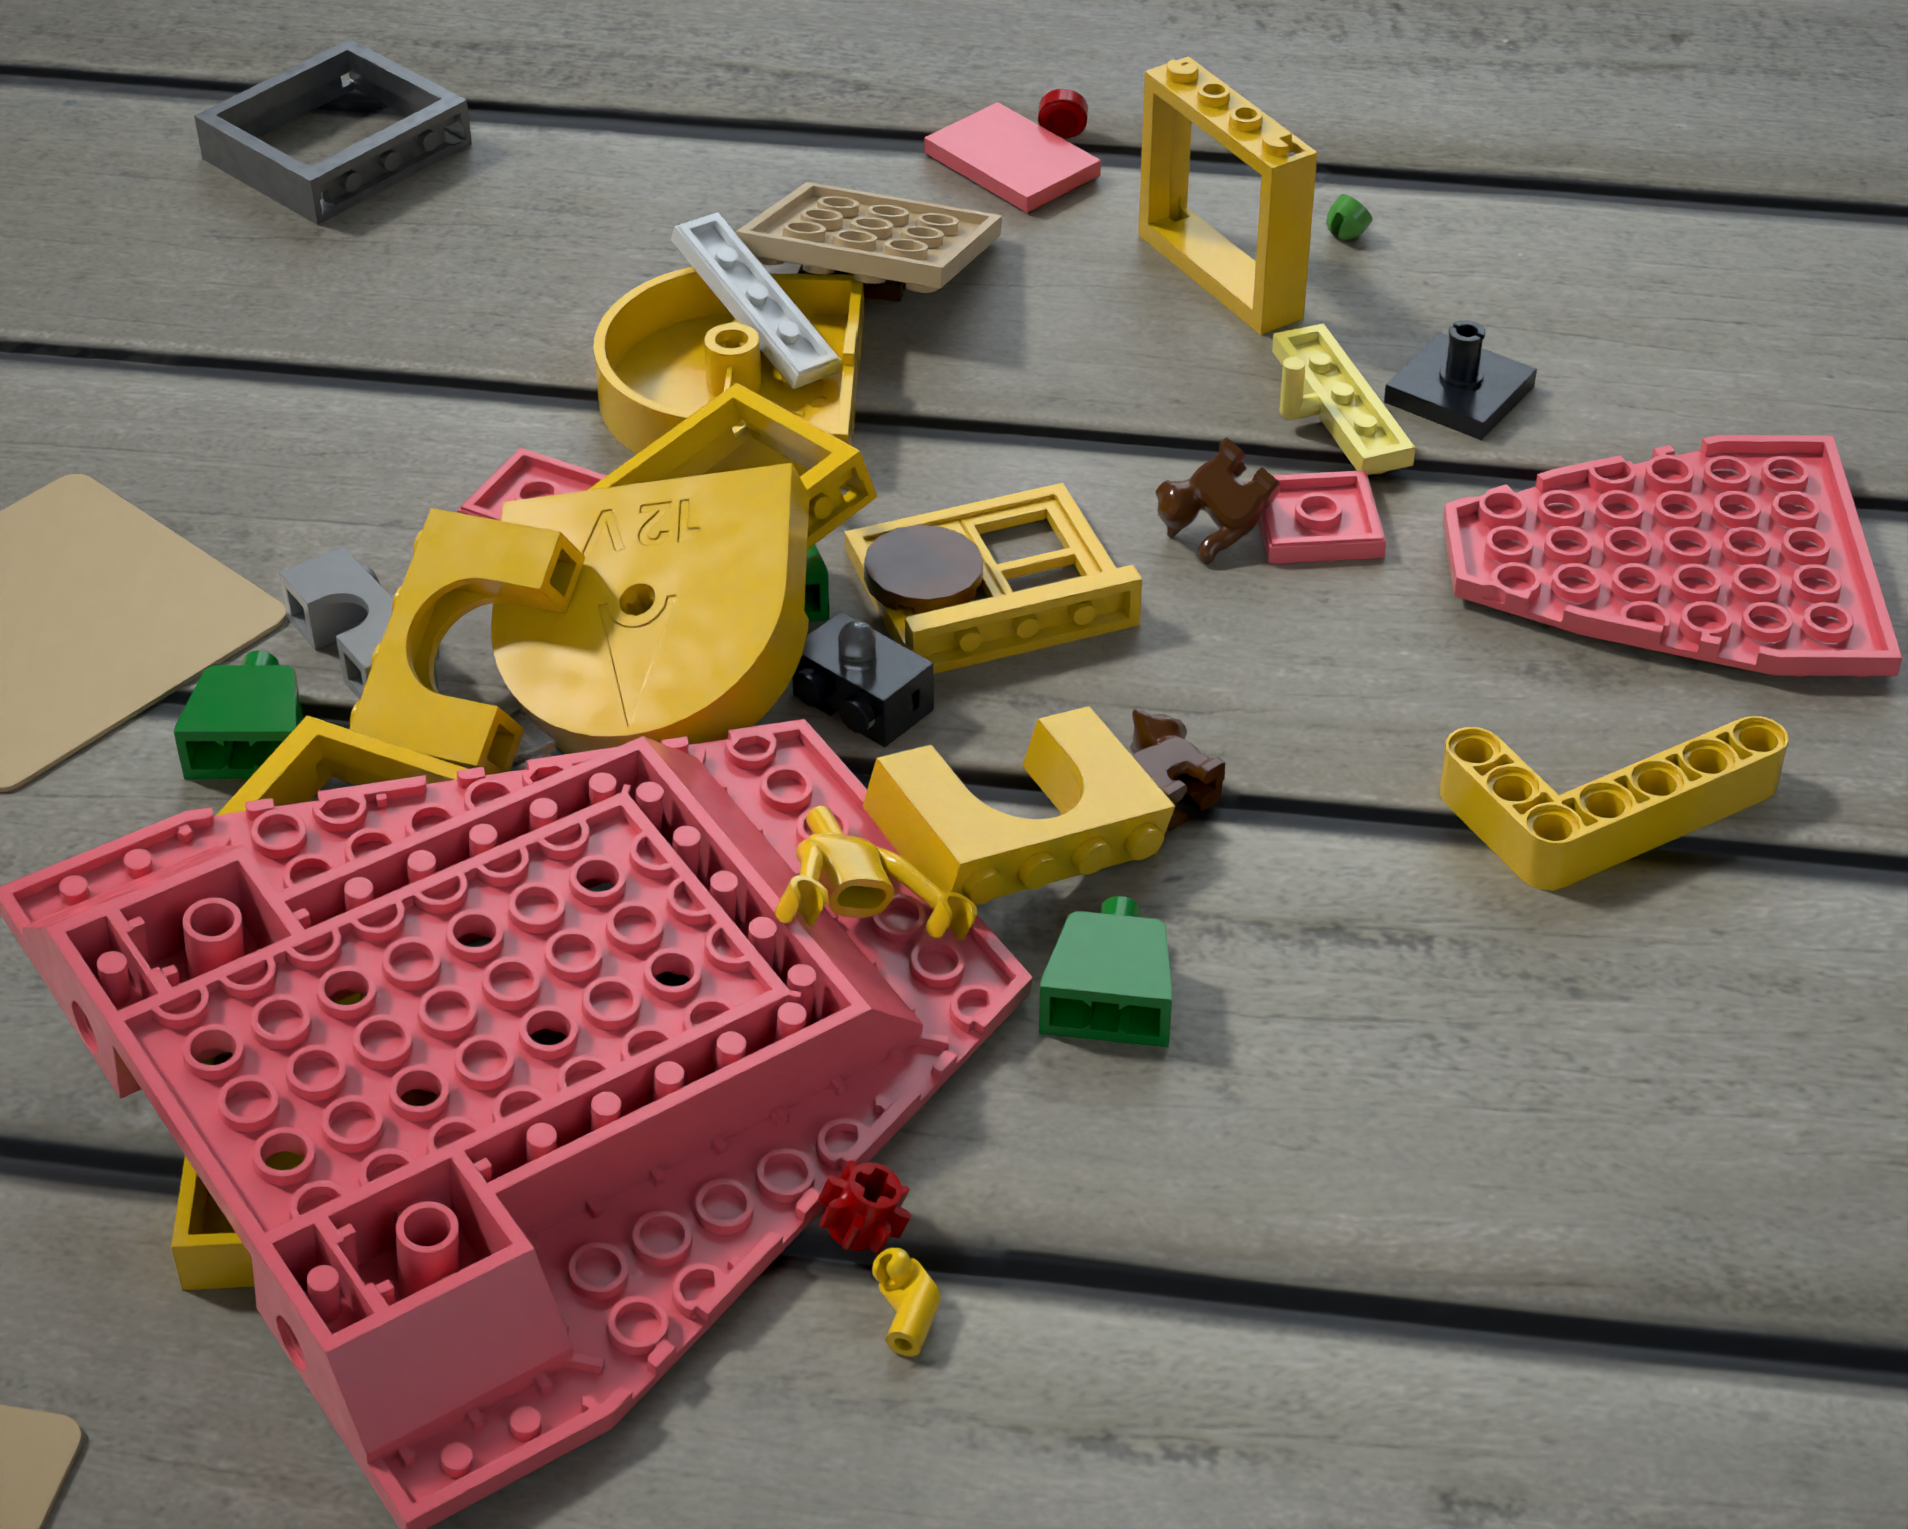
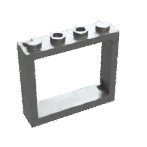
[194,39,472,225]

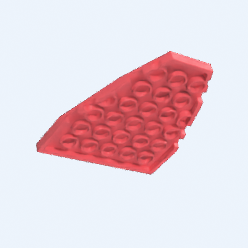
[1443,435,1902,677]

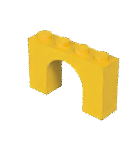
[349,508,586,775]
[862,706,1175,905]

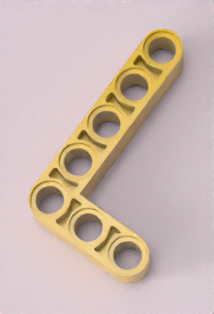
[1439,716,1789,891]

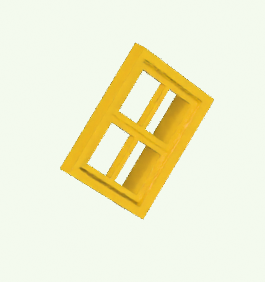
[844,483,1142,674]

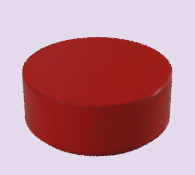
[1038,89,1088,139]

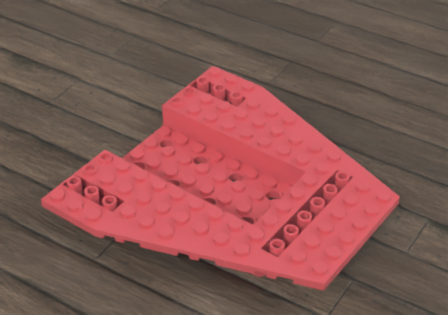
[0,719,1033,1529]

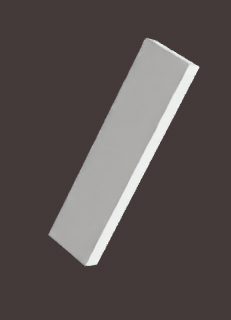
[671,212,842,390]

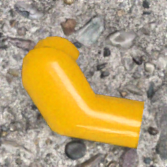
[872,1248,941,1357]

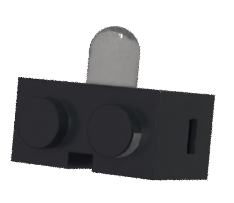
[792,611,934,747]

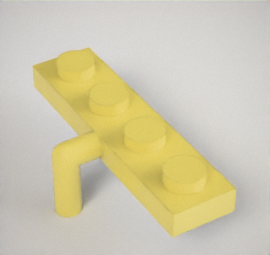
[1272,323,1415,475]

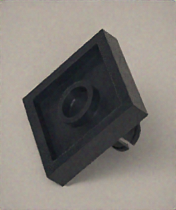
[1384,320,1537,440]

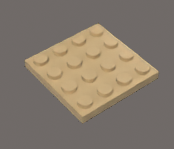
[736,182,1003,293]

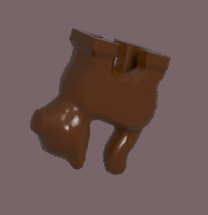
[1155,437,1280,563]
[1130,709,1225,831]

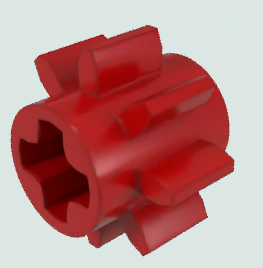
[818,1160,912,1254]

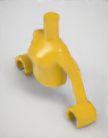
[775,806,977,941]

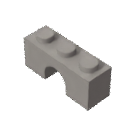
[279,546,440,700]

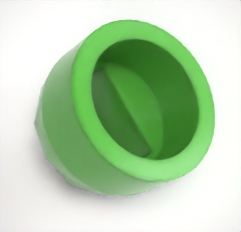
[1326,194,1373,241]

